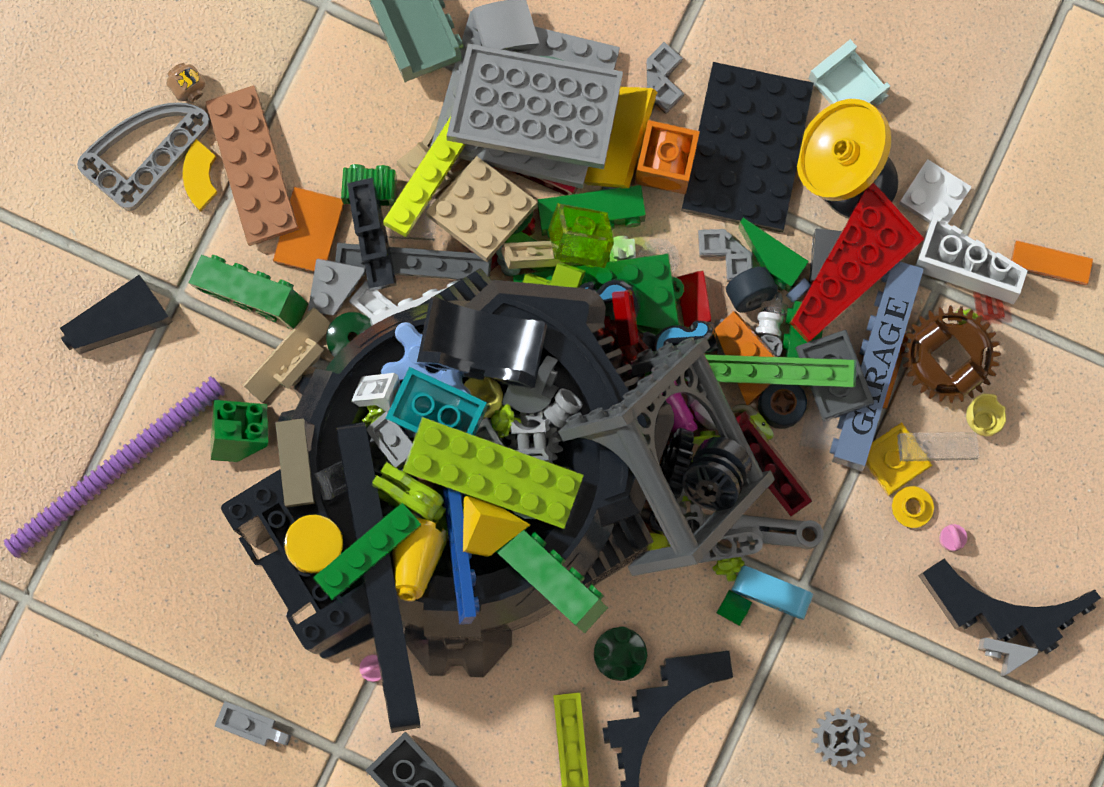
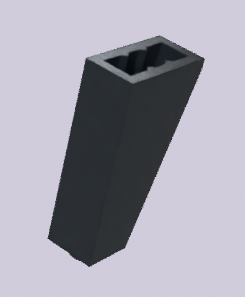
[60,275,173,354]

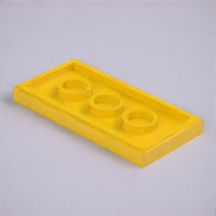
[584,87,657,188]

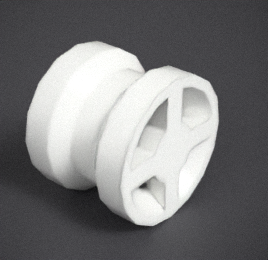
[755,312,784,338]

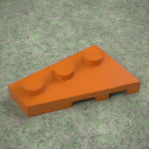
[715,311,776,405]

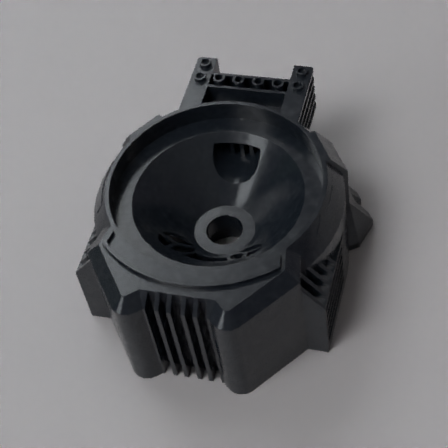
[221,268,674,678]

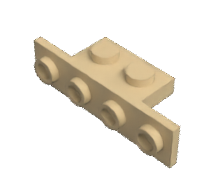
[243,307,331,403]

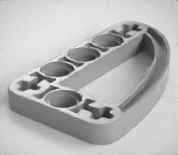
[77,102,211,211]

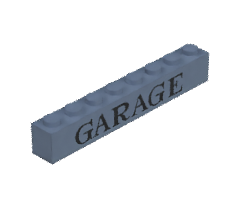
[829,261,924,471]

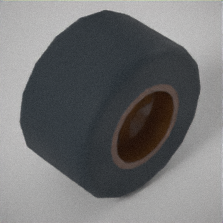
[758,384,807,429]

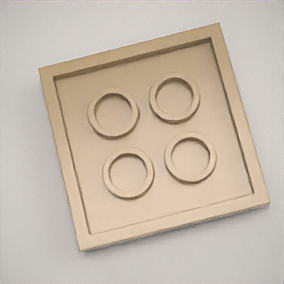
[426,156,538,262]

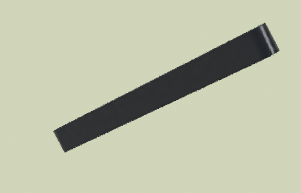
[336,422,421,733]

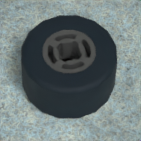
[726,267,778,313]

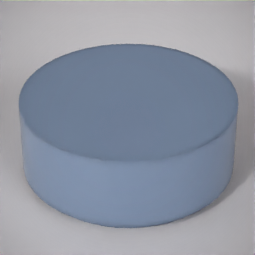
[786,278,811,302]

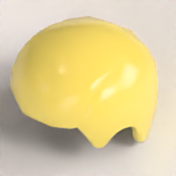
[464,377,504,419]
[966,393,1006,437]

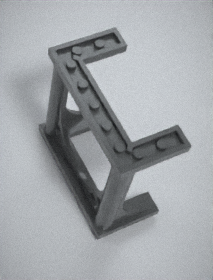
[558,337,775,576]

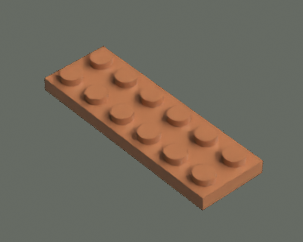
[205,85,299,246]

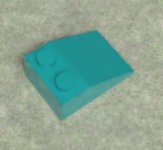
[385,367,489,436]

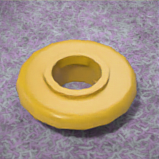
[892,486,934,528]

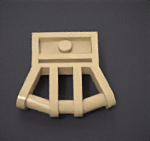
[397,116,472,201]

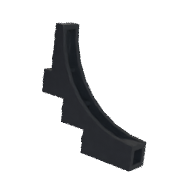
[918,558,1101,654]
[602,650,733,787]

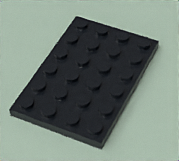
[681,62,814,232]

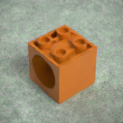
[635,120,700,195]

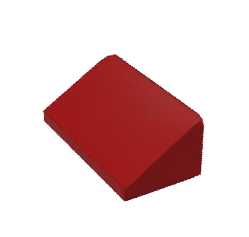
[676,270,711,328]
[612,289,639,345]

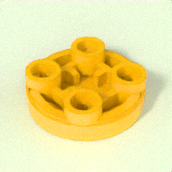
[285,515,343,573]

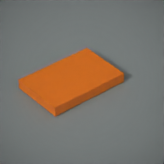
[273,187,344,273]

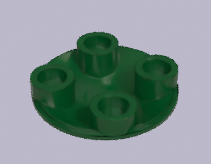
[593,626,648,681]

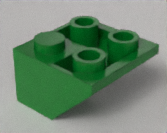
[211,400,268,462]

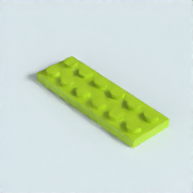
[403,417,584,529]

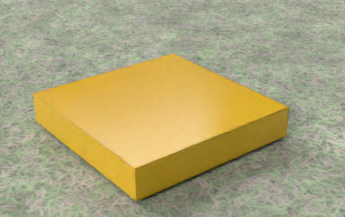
[866,422,933,496]

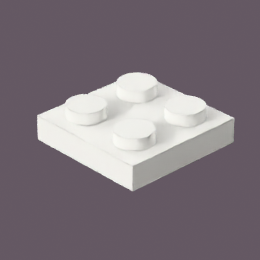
[899,159,971,224]

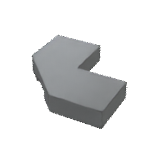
[646,42,684,114]
[698,229,753,282]

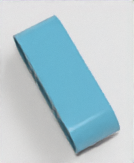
[732,565,814,620]

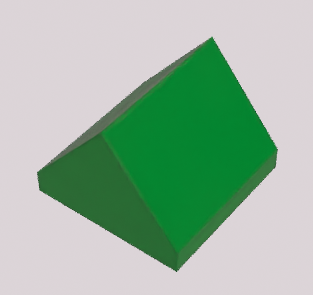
[716,590,752,626]

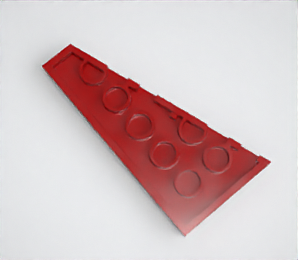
[790,182,924,343]

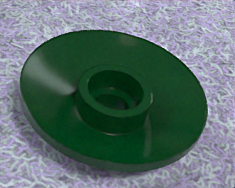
[326,312,371,357]

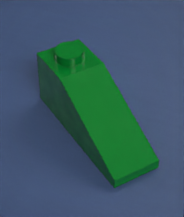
[738,218,809,292]

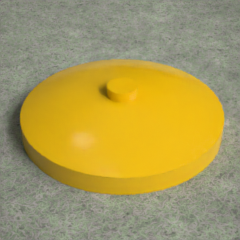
[797,99,891,201]

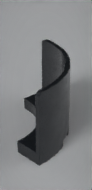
[417,297,547,388]

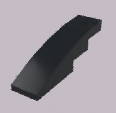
[347,178,397,291]

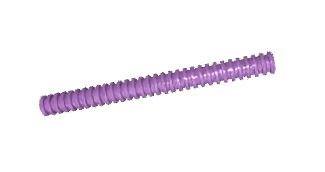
[4,376,225,558]

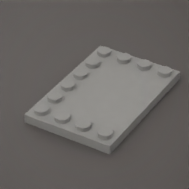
[447,44,623,169]

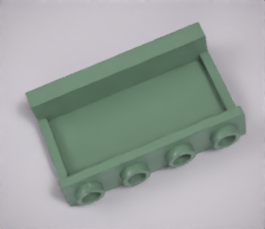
[369,0,464,82]

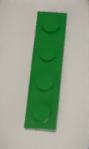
[313,503,421,601]

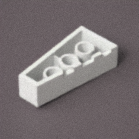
[915,213,1028,304]

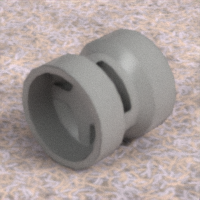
[543,388,583,428]

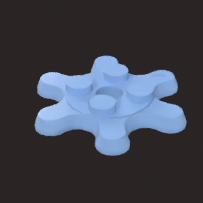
[381,322,471,395]

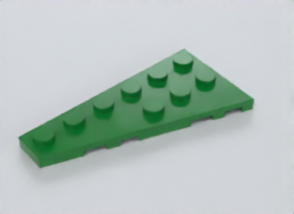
[513,253,680,329]

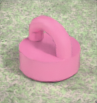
[939,524,967,552]
[359,655,381,682]

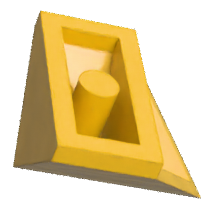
[463,496,530,557]

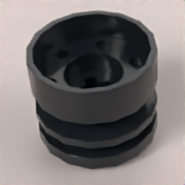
[682,437,752,511]

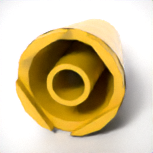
[392,518,448,602]

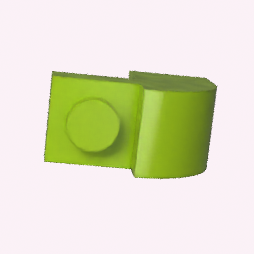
[523,262,586,288]

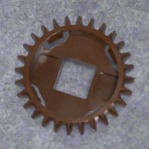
[902,305,1001,403]

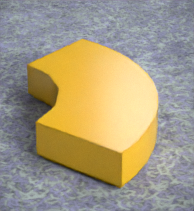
[183,139,218,212]

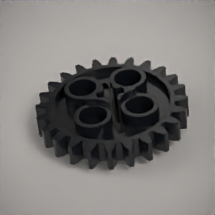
[660,428,694,500]

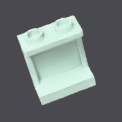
[808,39,891,106]

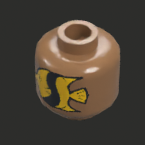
[166,63,205,103]

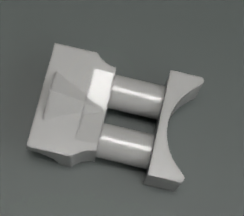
[511,419,553,464]

